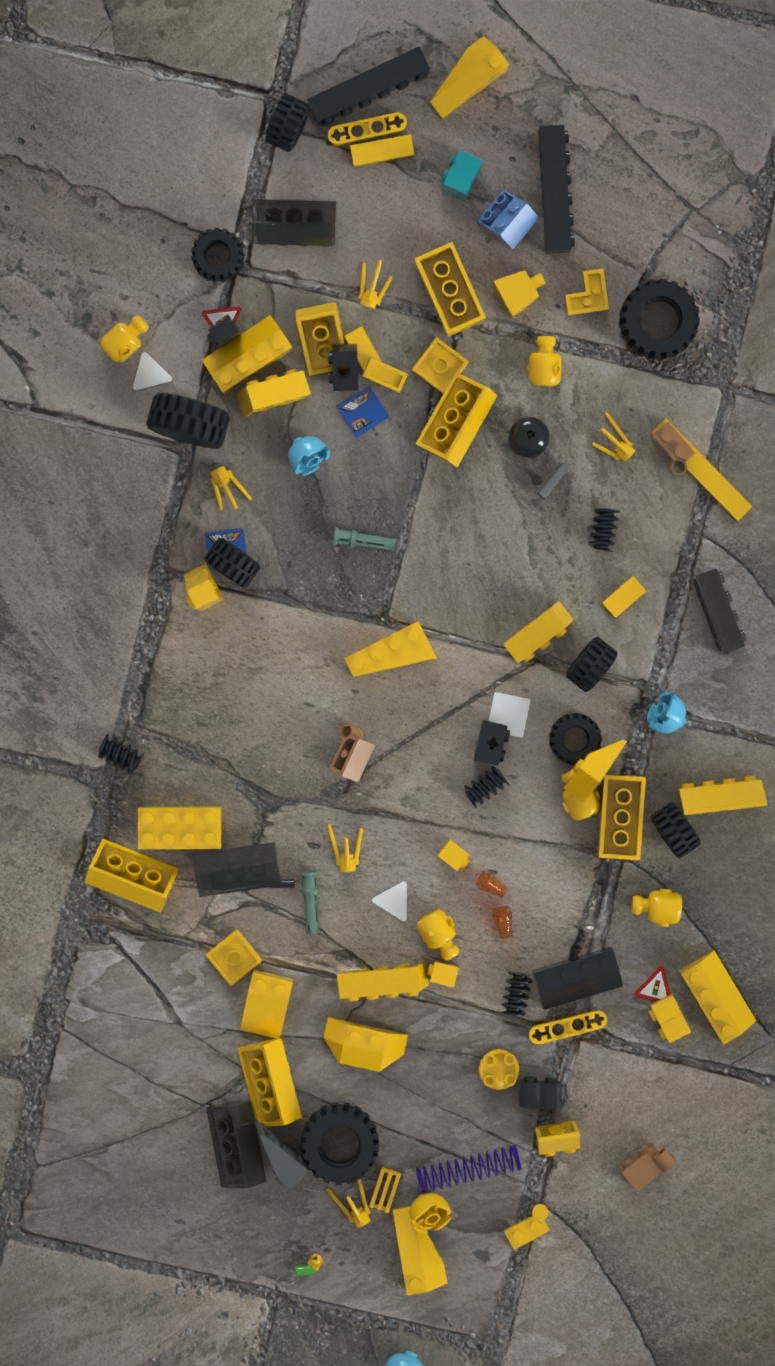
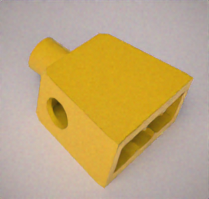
[493,270,546,319]

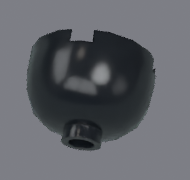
[508,417,550,458]

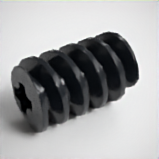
[588,508,621,552]
[98,734,144,774]
[464,766,510,809]
[500,971,533,1017]

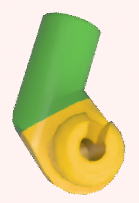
[296,1254,323,1276]

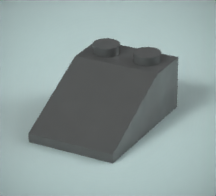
[254,1120,308,1189]

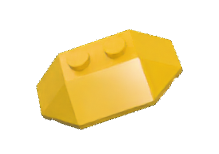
[324,1017,408,1072]

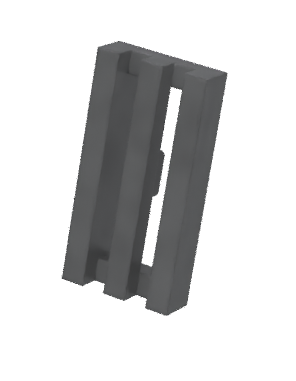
[538,462,571,500]

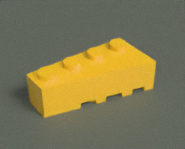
[184,563,224,611]
[344,621,437,677]
[337,961,429,1002]

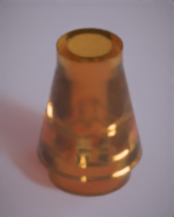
[476,871,508,898]
[492,906,512,938]

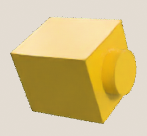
[437,839,470,871]
[427,959,459,988]

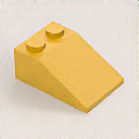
[296,302,349,376]
[564,739,627,803]
[240,970,294,1039]
[535,1120,580,1157]

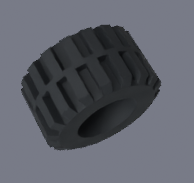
[265,94,310,152]
[191,228,244,283]
[204,538,261,588]
[566,637,618,693]
[549,713,602,765]
[651,802,701,859]

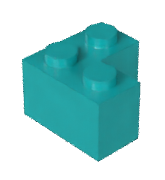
[441,150,483,201]

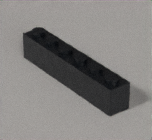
[307,46,430,126]
[538,125,575,254]

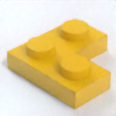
[565,268,609,316]

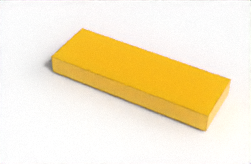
[350,134,415,167]

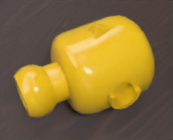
[100,315,149,363]
[527,336,562,386]
[561,769,601,821]
[631,888,682,927]
[416,909,459,961]

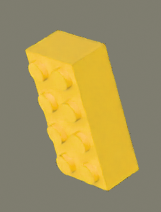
[414,242,486,338]
[597,774,646,860]
[138,806,223,849]

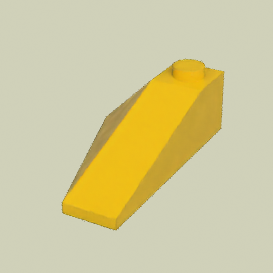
[430,36,509,119]
[393,1206,447,1296]

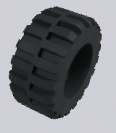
[619,279,700,361]
[146,392,230,449]
[300,1102,379,1185]

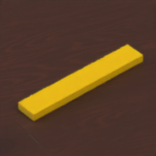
[651,419,753,521]

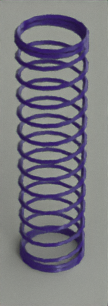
[416,1145,522,1194]

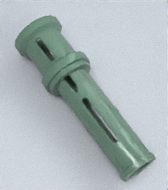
[333,527,396,551]
[300,870,319,934]

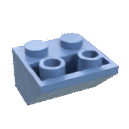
[477,190,540,249]

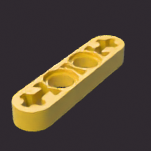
[328,112,407,146]
[528,1009,607,1044]

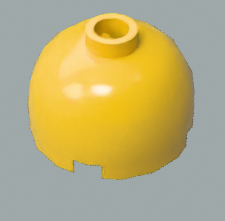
[409,1193,452,1233]

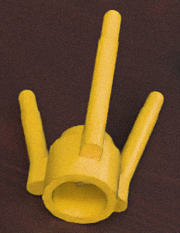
[358,260,393,309]
[592,412,635,462]
[210,466,252,510]
[327,824,363,872]
[326,1179,371,1228]

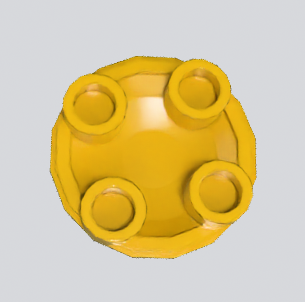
[479,1049,520,1090]

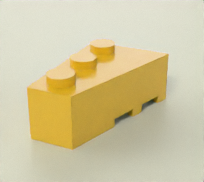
[236,369,311,418]
[503,601,574,664]

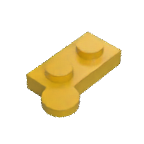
[504,1204,550,1250]

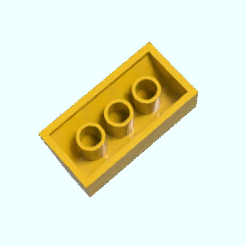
[202,315,293,395]
[416,372,498,467]
[677,776,767,815]
[84,839,179,913]
[679,950,756,1045]
[237,1038,302,1127]

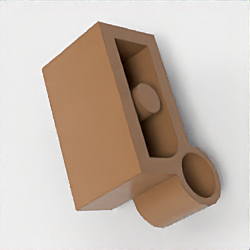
[651,422,695,476]
[329,724,375,782]
[620,1144,676,1192]

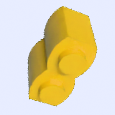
[648,994,691,1043]

